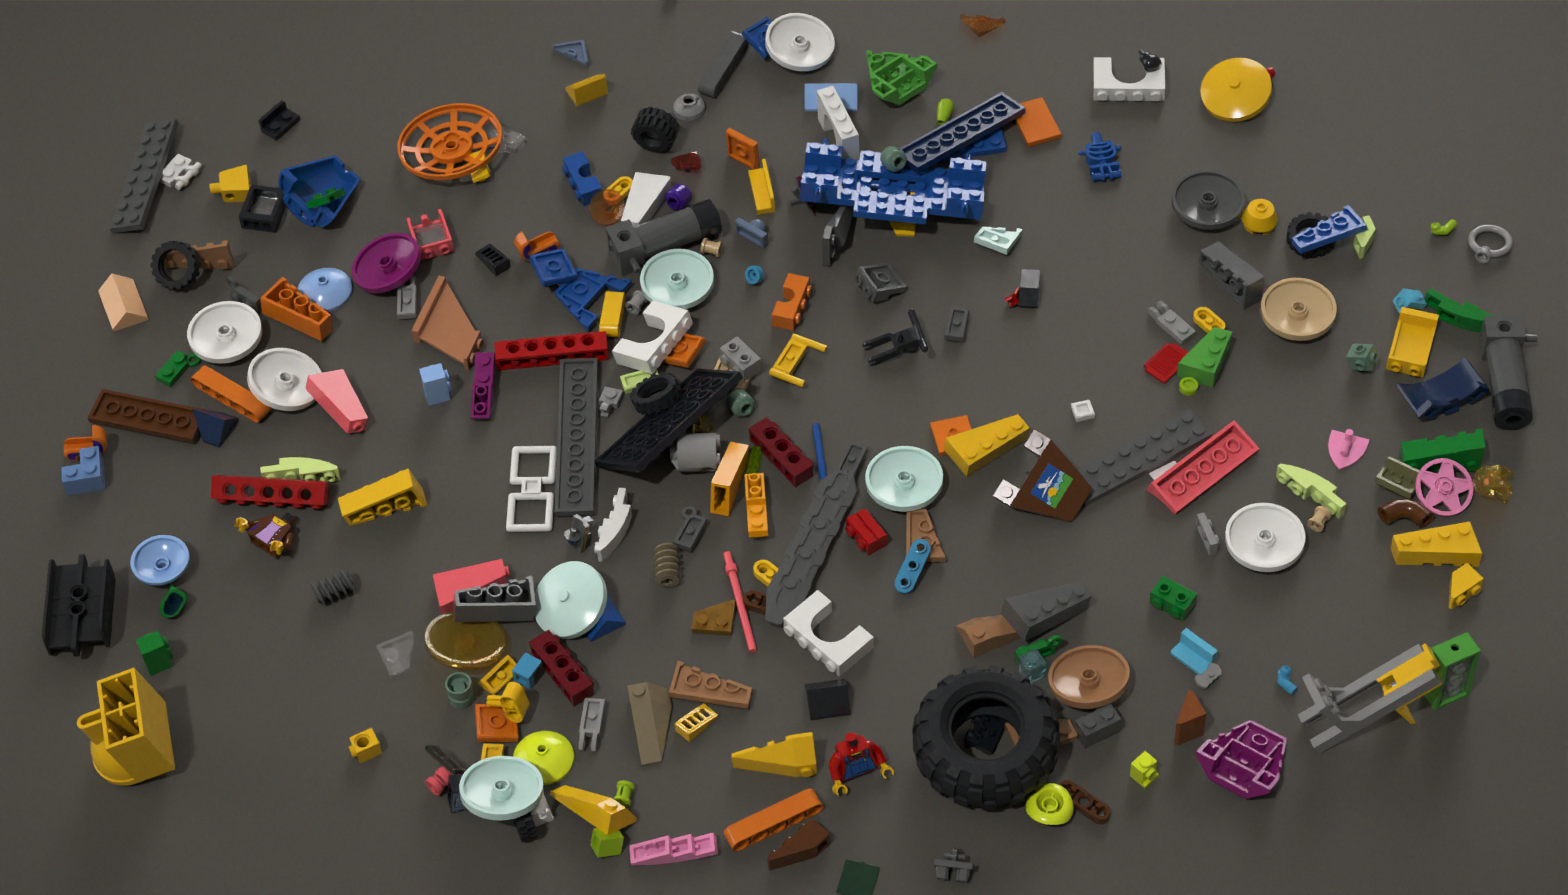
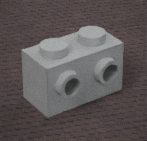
[720,336,762,382]

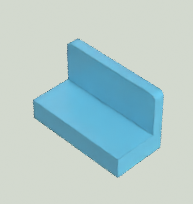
[1170,628,1218,675]

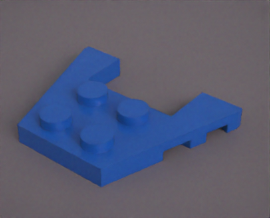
[555,268,632,331]

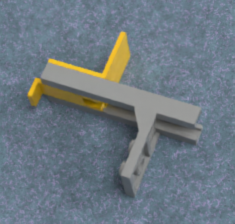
[1298,643,1443,753]

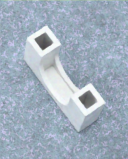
[1093,57,1165,101]
[817,86,860,160]
[612,301,693,374]
[783,590,874,677]

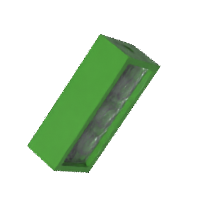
[1424,632,1481,711]

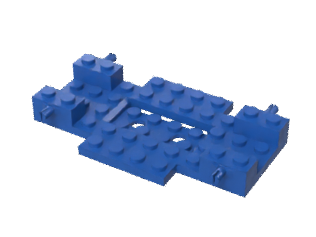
[800,138,986,224]

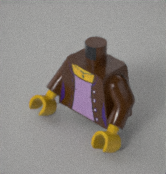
[234,513,295,560]

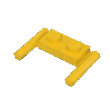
[769,333,828,388]

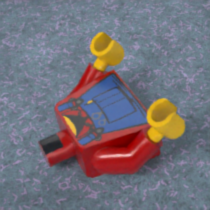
[828,732,894,796]

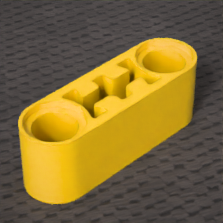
[599,291,626,338]

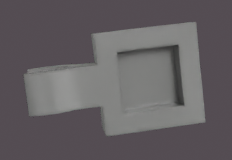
[599,387,623,418]

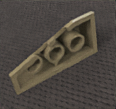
[627,682,672,767]

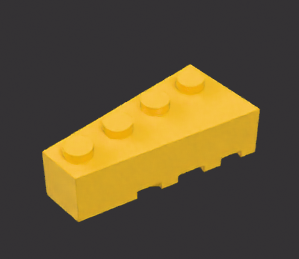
[943,414,1030,477]
[1390,521,1482,567]

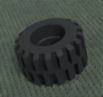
[631,107,680,153]

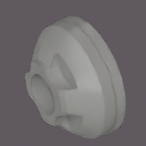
[673,94,705,121]

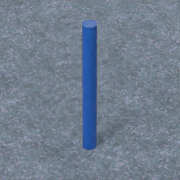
[812,423,827,480]

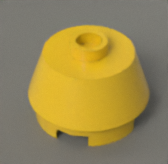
[1241,199,1278,235]

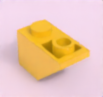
[1448,563,1484,610]

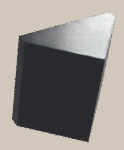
[805,679,851,720]

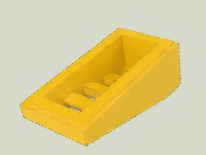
[675,703,718,743]

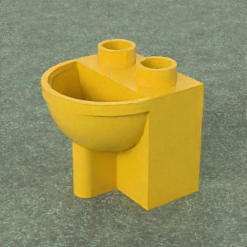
[77,667,175,786]

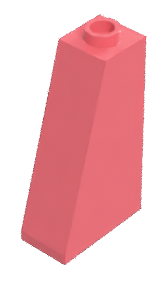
[305,369,368,434]
[433,559,510,617]

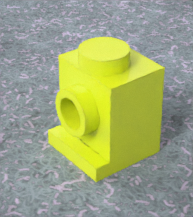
[1130,751,1159,788]

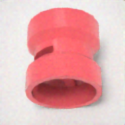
[425,767,450,796]

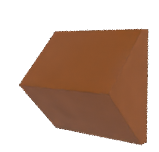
[1174,690,1207,745]

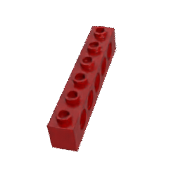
[494,331,609,371]
[210,475,329,509]

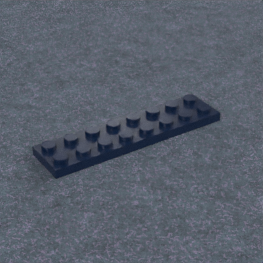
[899,92,1026,173]

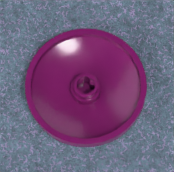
[352,233,421,293]

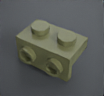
[1374,456,1420,499]

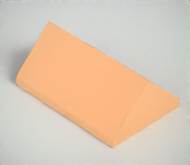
[98,273,149,332]

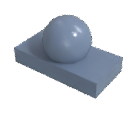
[735,217,768,249]

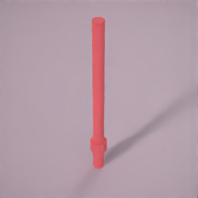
[723,551,757,653]

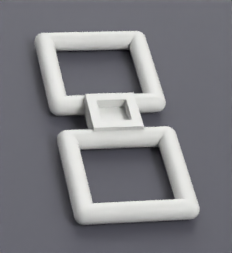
[506,446,557,532]

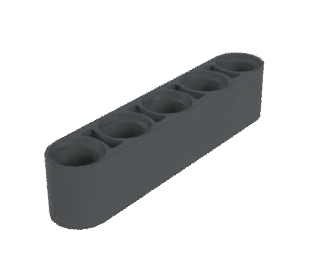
[698,31,749,98]

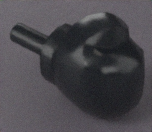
[1138,49,1161,71]

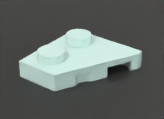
[974,227,1022,255]

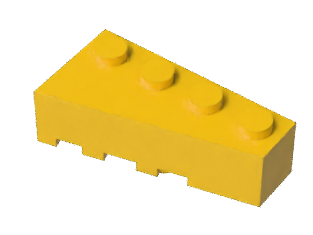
[338,469,427,526]

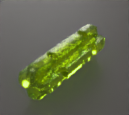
[746,446,761,474]

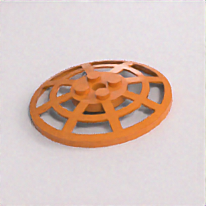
[397,103,503,180]

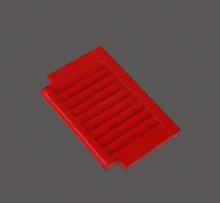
[1143,343,1189,384]

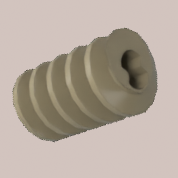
[653,543,680,588]

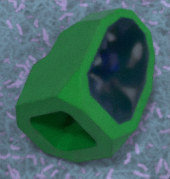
[159,585,189,618]

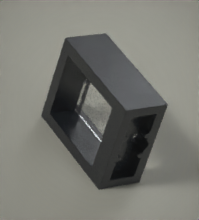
[238,185,286,233]

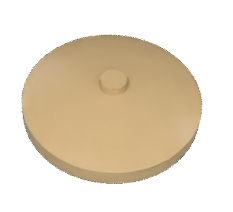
[1260,278,1337,341]

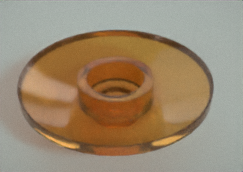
[589,189,625,225]

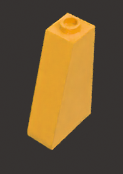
[710,442,749,517]

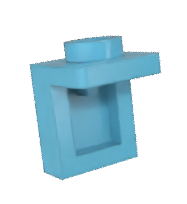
[1393,288,1427,314]

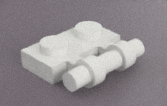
[159,154,202,190]

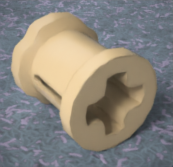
[701,238,723,257]
[1307,506,1331,532]

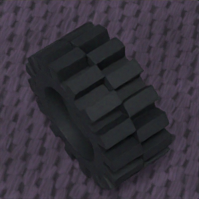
[514,811,538,842]

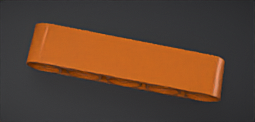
[190,365,271,423]
[723,788,823,852]

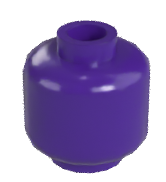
[665,184,692,211]

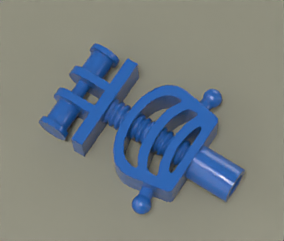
[1078,132,1122,182]

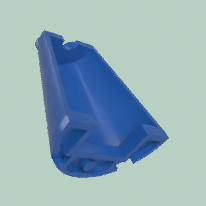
[278,155,360,227]

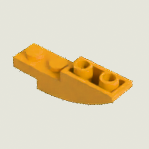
[744,473,768,537]

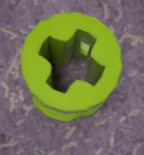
[613,780,635,808]

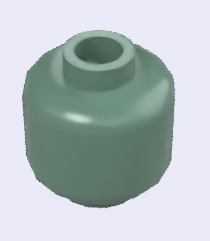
[880,146,907,172]
[726,389,754,417]

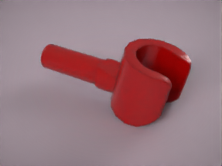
[1004,287,1020,308]

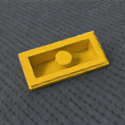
[477,655,517,695]

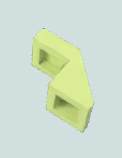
[1353,215,1376,259]

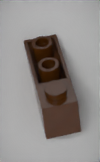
[767,819,830,871]

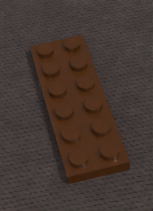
[88,389,205,444]

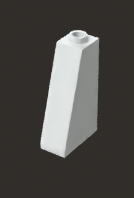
[621,172,672,227]

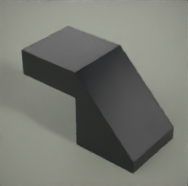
[1019,269,1040,307]

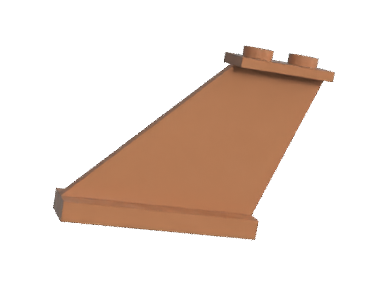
[411,276,483,371]

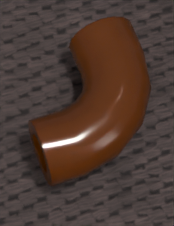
[1378,499,1434,528]

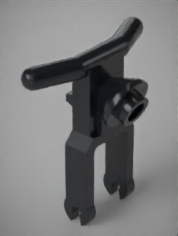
[862,308,928,366]

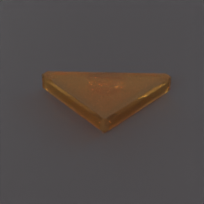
[960,13,1005,37]

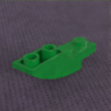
[1425,288,1493,332]

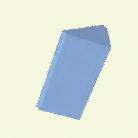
[805,83,858,112]

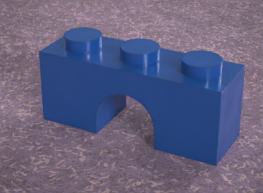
[562,151,604,206]

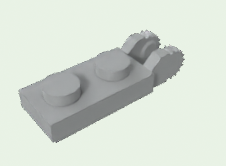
[397,276,417,319]
[1148,300,1196,345]
[578,698,606,751]

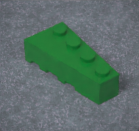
[1399,428,1485,472]

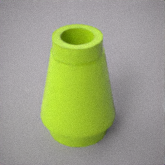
[936,99,955,126]

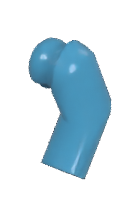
[1277,665,1298,695]

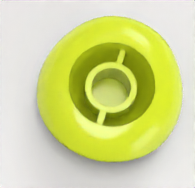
[1025,783,1074,825]

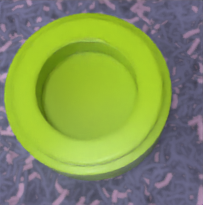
[1179,377,1198,396]

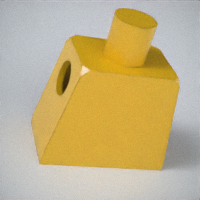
[209,165,251,202]

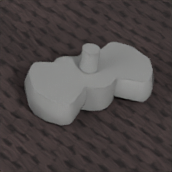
[1194,663,1222,689]

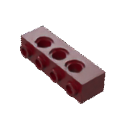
[749,417,814,488]
[529,630,594,707]

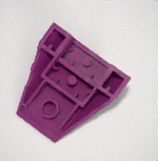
[1195,720,1287,799]

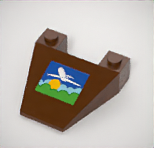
[993,429,1092,522]

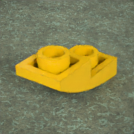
[469,150,490,183]

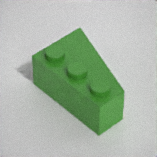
[1177,327,1232,388]

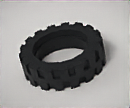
[1287,212,1336,258]
[150,241,201,289]
[630,372,682,415]

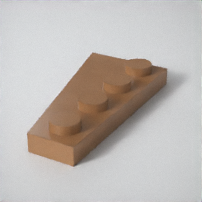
[164,240,235,269]
[669,661,753,709]

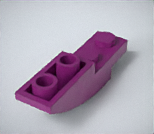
[471,352,495,419]

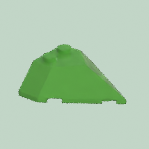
[866,50,938,105]

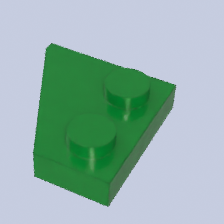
[306,187,346,209]

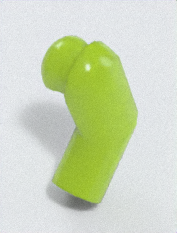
[1430,219,1457,235]

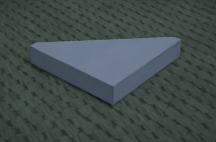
[553,40,589,67]

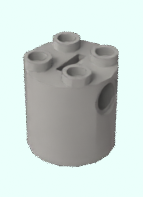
[670,433,721,472]

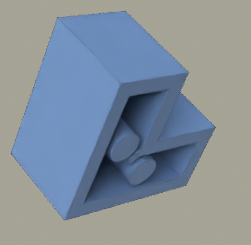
[61,446,105,496]

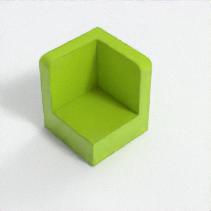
[590,828,624,857]

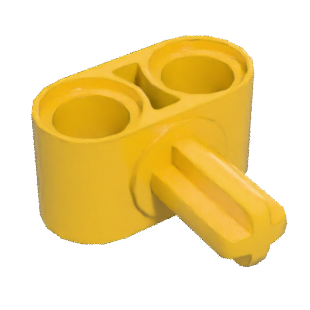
[486,682,530,723]

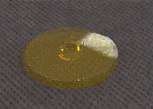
[425,612,505,670]

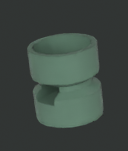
[445,672,475,709]

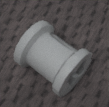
[625,290,648,315]

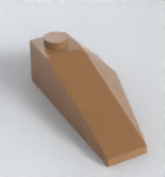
[956,615,1021,658]

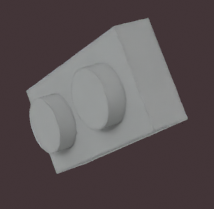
[1196,513,1220,556]

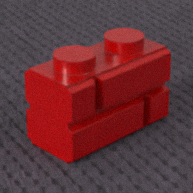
[845,508,888,555]

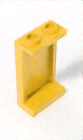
[1386,307,1439,378]

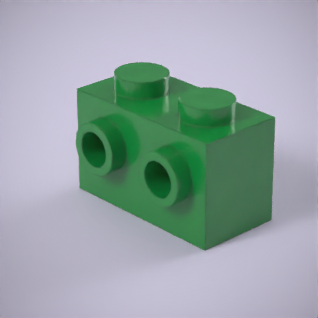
[1149,576,1197,621]
[136,631,173,676]

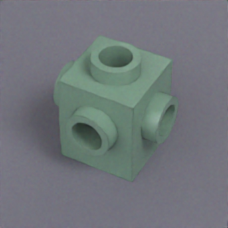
[1346,344,1379,371]

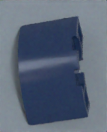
[1396,358,1490,419]

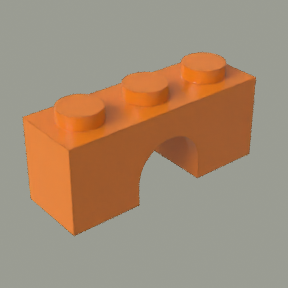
[772,273,812,331]

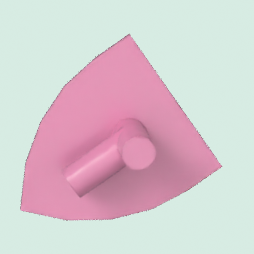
[1328,429,1370,470]

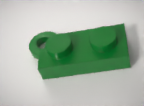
[155,350,201,387]
[1015,635,1063,667]

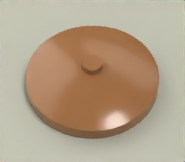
[1048,645,1130,709]

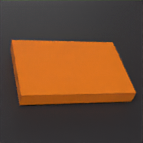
[1014,97,1062,147]

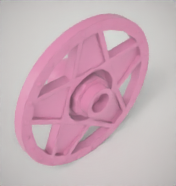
[1415,458,1473,516]

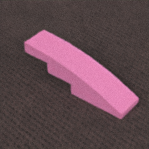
[629,833,718,866]

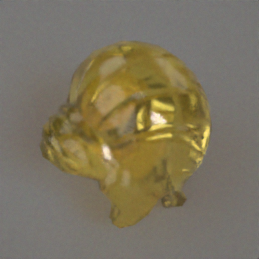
[1472,464,1514,503]

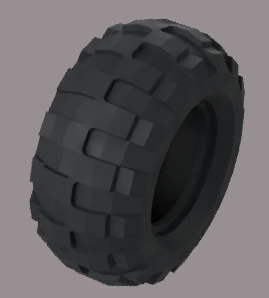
[912,666,1060,810]

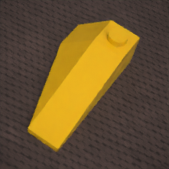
[731,732,817,777]
[550,785,637,835]

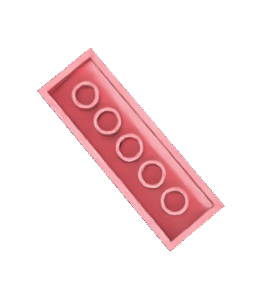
[1146,420,1260,515]

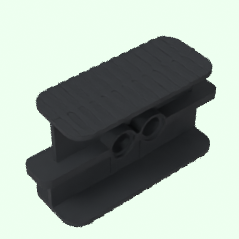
[42,554,116,657]

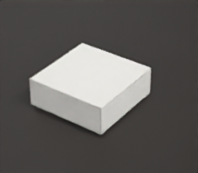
[1071,400,1095,422]

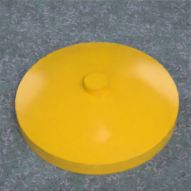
[1200,58,1272,122]

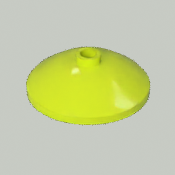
[513,731,574,786]

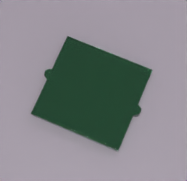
[836,860,880,895]

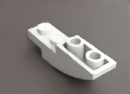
[594,488,632,562]

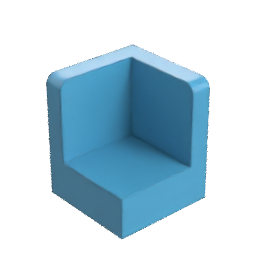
[512,653,542,689]

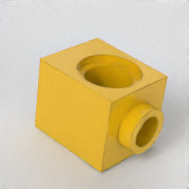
[348,728,382,763]

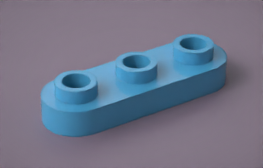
[895,539,931,595]

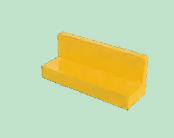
[748,159,775,215]

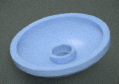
[298,268,353,312]
[130,535,190,585]

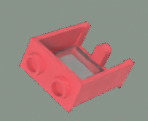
[406,209,454,261]

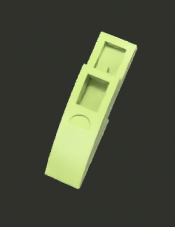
[260,457,340,482]
[1276,464,1346,519]

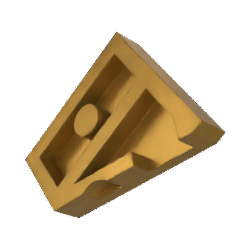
[691,599,736,636]

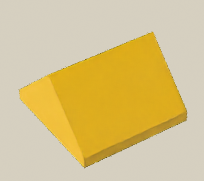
[565,73,608,106]

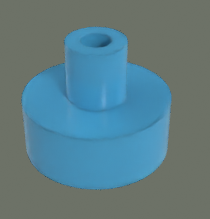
[745,265,764,284]

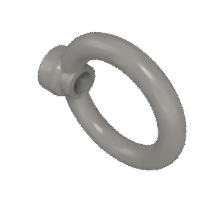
[1468,225,1513,263]

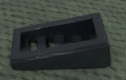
[475,244,511,276]

